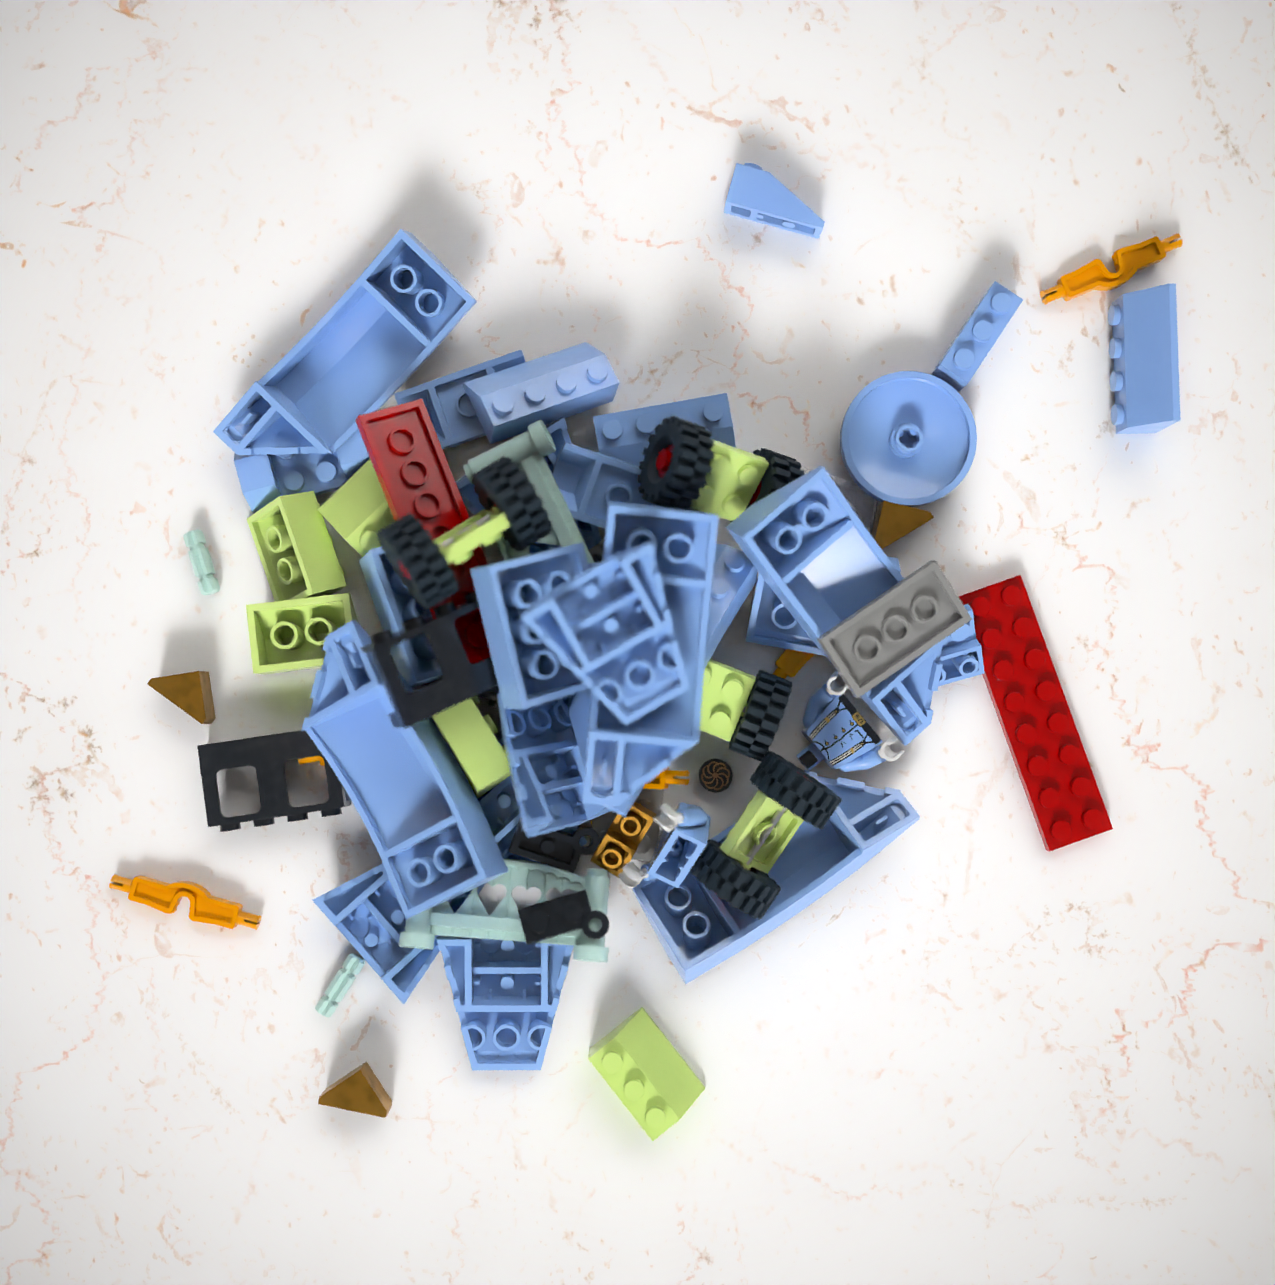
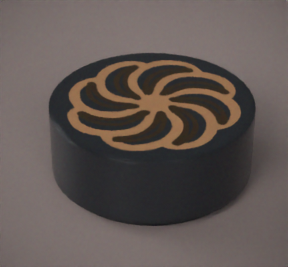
[698,758,733,793]

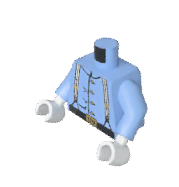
[796,670,904,772]
[618,803,711,889]

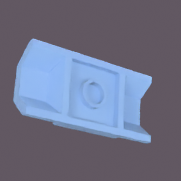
[394,350,526,449]
[234,429,370,513]
[552,442,665,528]

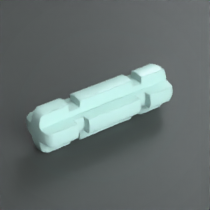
[183,530,220,595]
[315,953,365,1018]

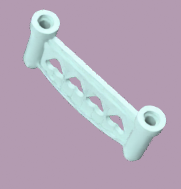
[463,420,595,563]
[399,859,610,963]

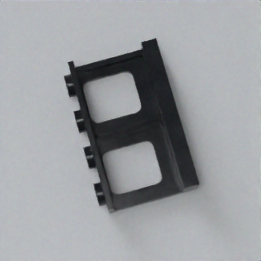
[361,591,498,728]
[197,730,351,832]

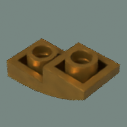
[590,802,657,878]

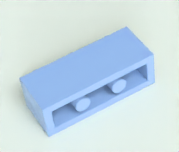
[932,281,1023,392]

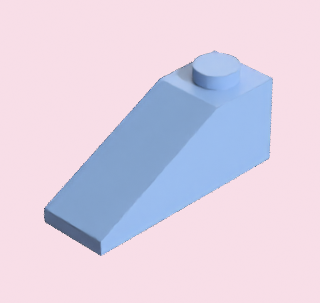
[724,163,825,239]

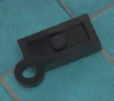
[509,817,600,873]
[518,890,610,945]

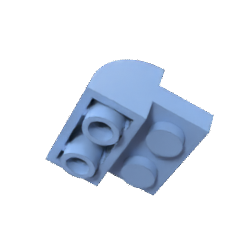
[938,604,984,686]

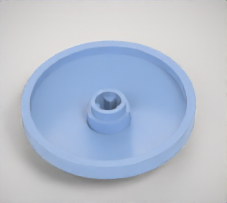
[840,371,977,507]

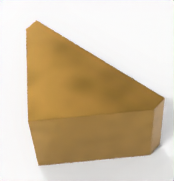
[871,501,934,549]
[147,671,216,724]
[318,1061,393,1118]

